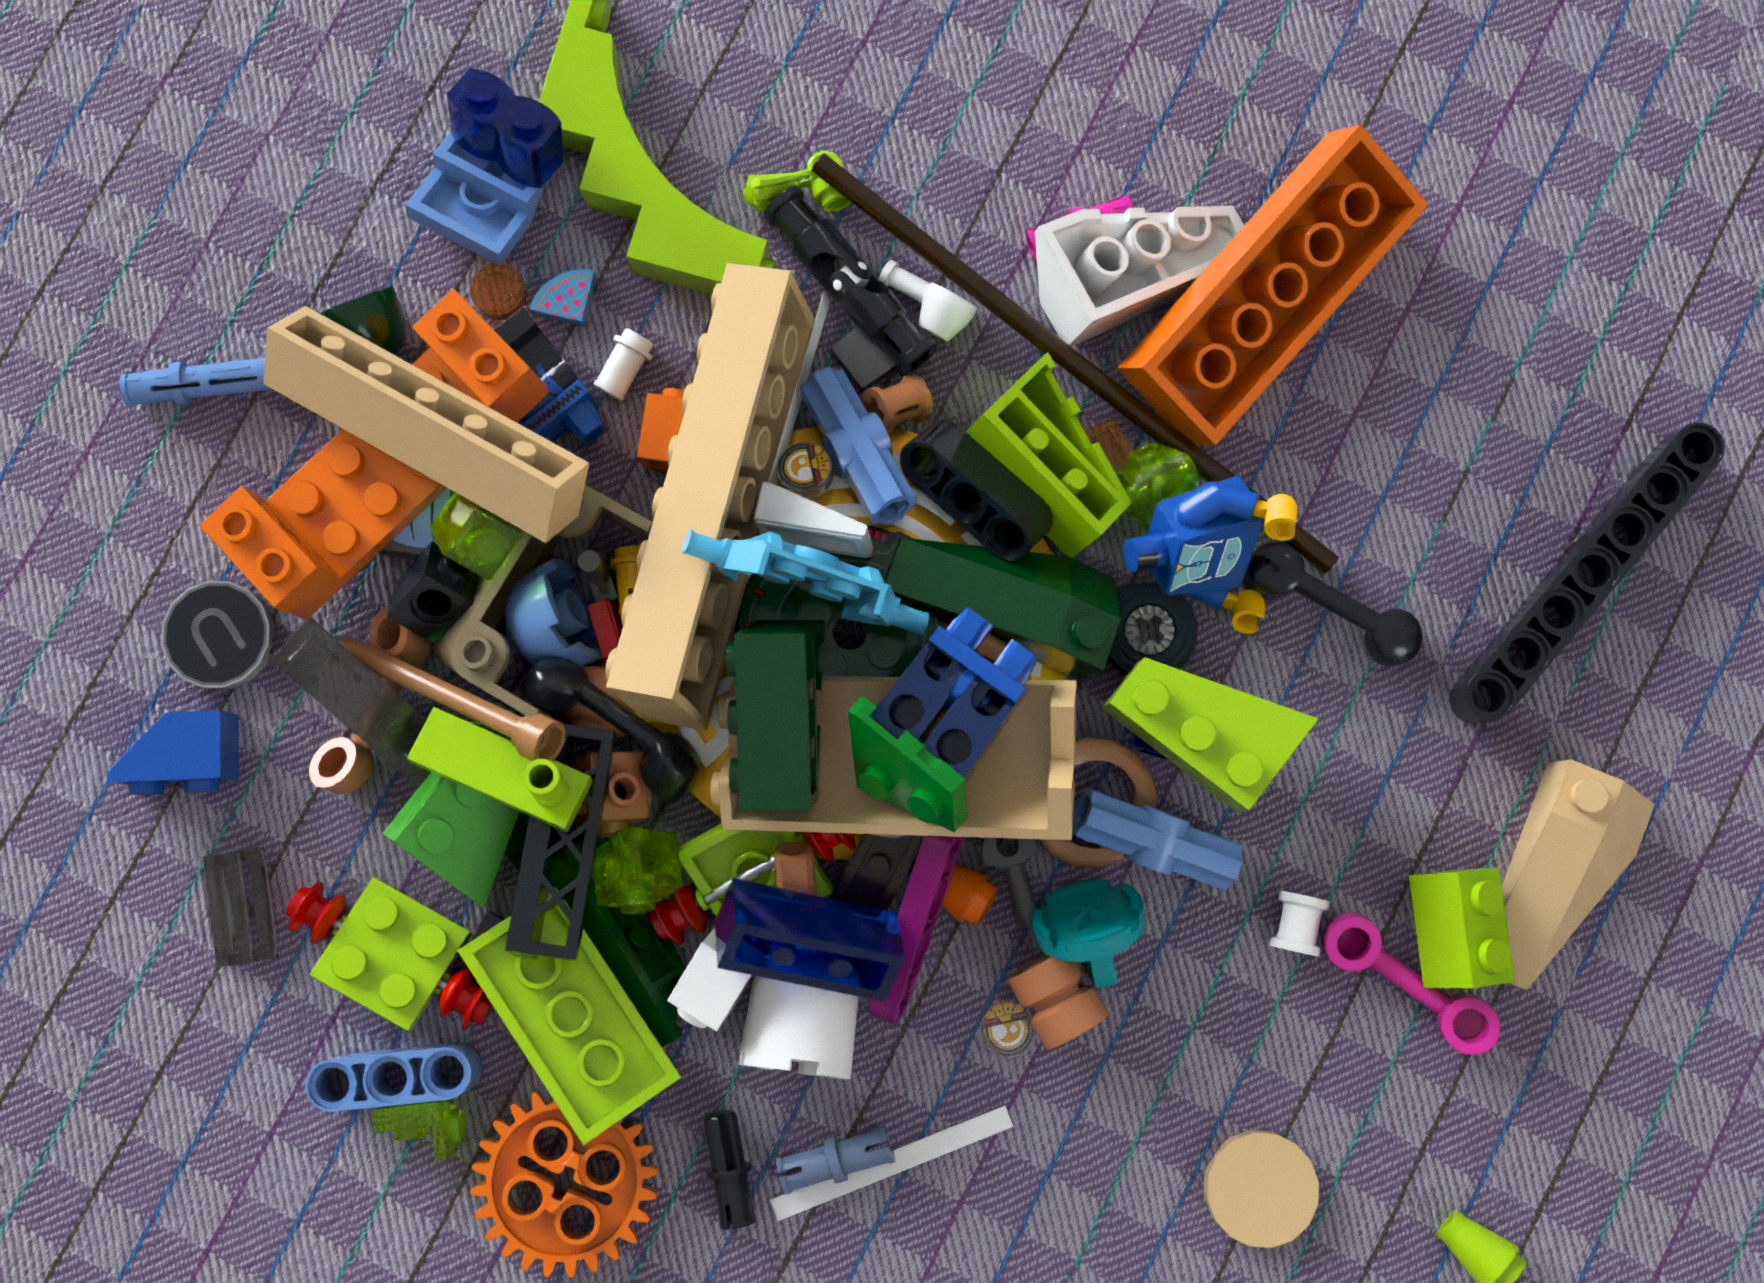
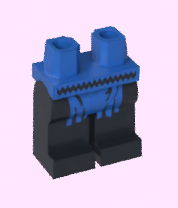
[494,307,607,447]

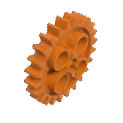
[470,1090,659,1278]

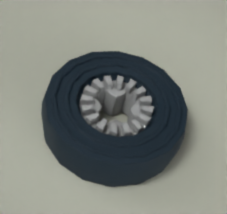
[1108,582,1198,675]

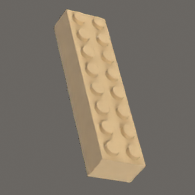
[605,263,815,731]

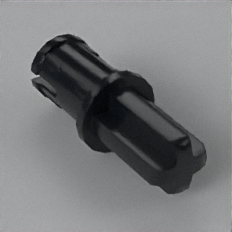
[704,1110,756,1230]

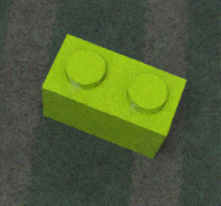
[1409,867,1515,989]

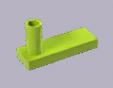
[407,707,593,833]

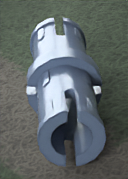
[776,1126,895,1194]

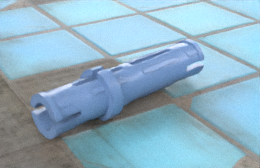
[120,358,272,407]

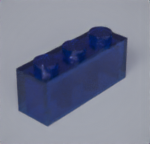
[715,878,905,1002]

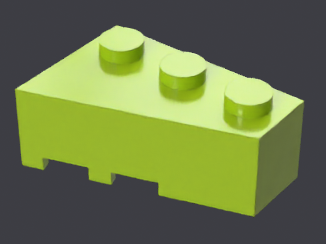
[965,352,1132,558]
[1102,657,1319,812]

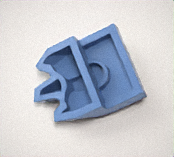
[405,111,548,266]

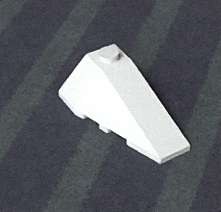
[1035,206,1245,347]

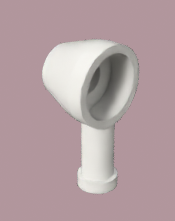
[879,260,977,342]

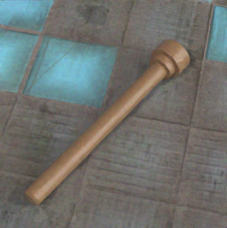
[338,636,566,761]

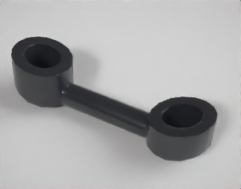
[1242,542,1423,666]
[521,656,700,802]

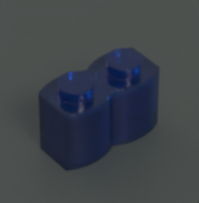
[447,68,563,188]

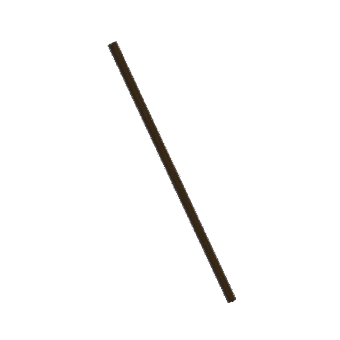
[811,153,1339,574]

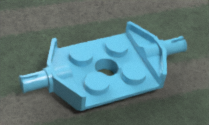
[682,530,929,635]

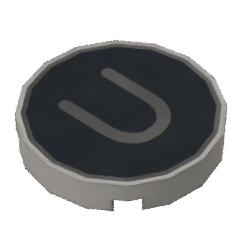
[161,581,276,690]

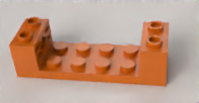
[199,288,550,620]

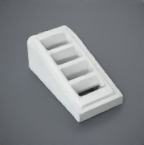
[754,482,873,558]

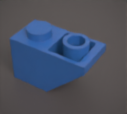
[107,710,239,795]

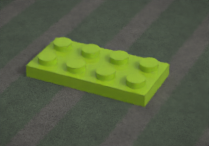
[457,886,681,1146]

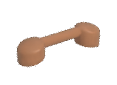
[309,605,431,794]

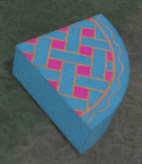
[529,269,597,327]

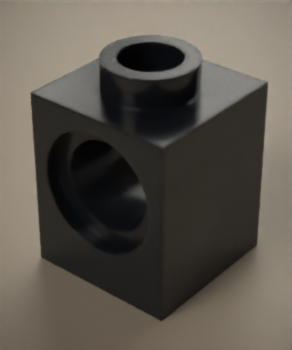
[387,541,479,644]

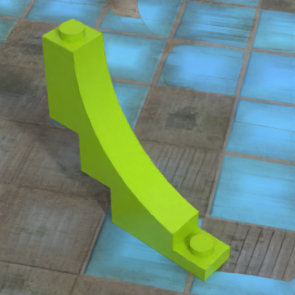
[533,0,776,295]

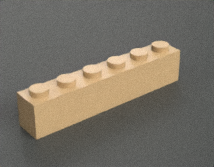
[263,306,590,543]

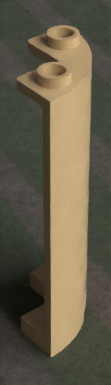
[710,675,1077,840]

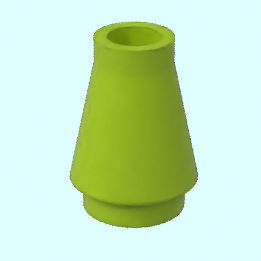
[1435,1209,1527,1283]

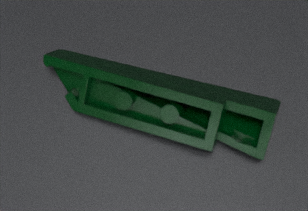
[505,812,686,1047]

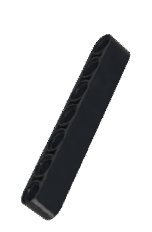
[1449,422,1725,724]

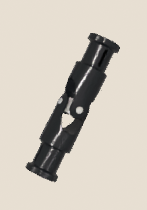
[763,186,938,377]

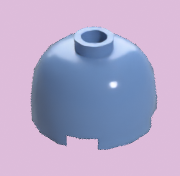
[504,558,602,667]

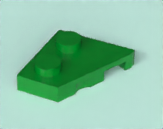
[848,696,967,833]

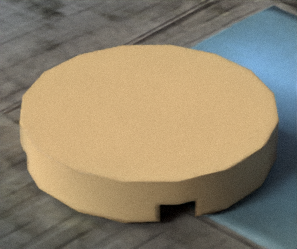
[1204,1130,1319,1248]

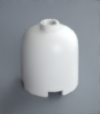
[739,943,859,1080]

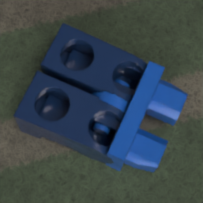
[873,607,1038,784]

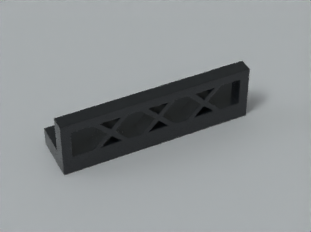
[505,724,616,961]

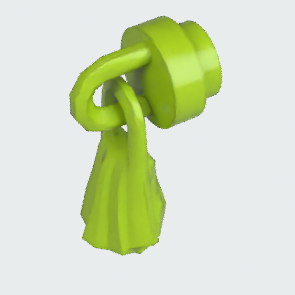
[742,150,852,212]

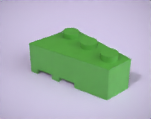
[382,700,520,909]

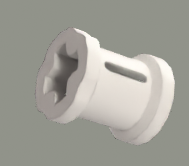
[1269,891,1330,957]

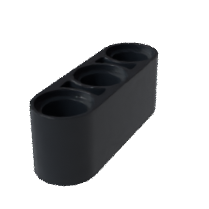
[899,420,1053,561]

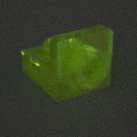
[373,1098,465,1161]

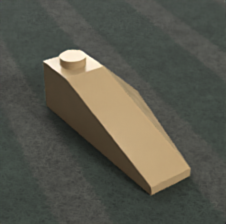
[1502,759,1655,990]

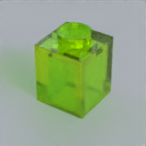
[430,492,522,580]

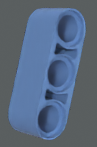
[305,1042,483,1112]

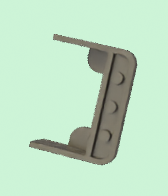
[431,484,653,724]

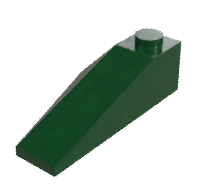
[884,537,1121,679]

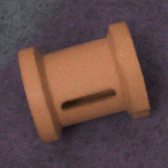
[861,374,933,434]

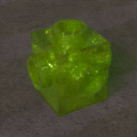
[1114,443,1200,531]
[592,827,683,915]

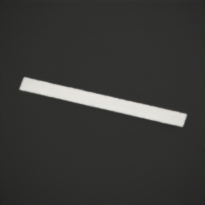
[768,290,830,485]
[770,1106,1013,1221]

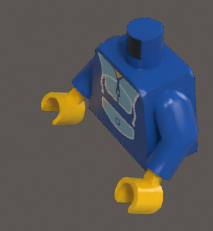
[1123,475,1298,634]

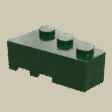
[726,620,825,811]

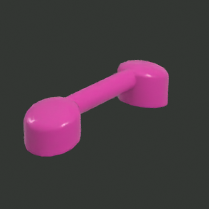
[1322,912,1500,1055]

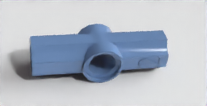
[801,366,916,526]
[1072,788,1243,891]

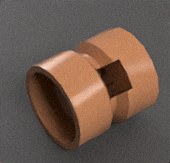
[1006,954,1109,1050]

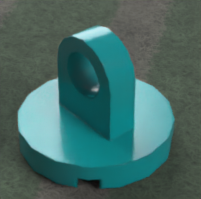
[1032,878,1147,990]

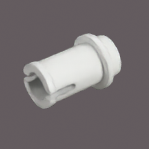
[593,328,654,402]

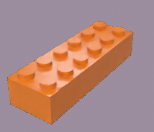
[1116,124,1429,446]

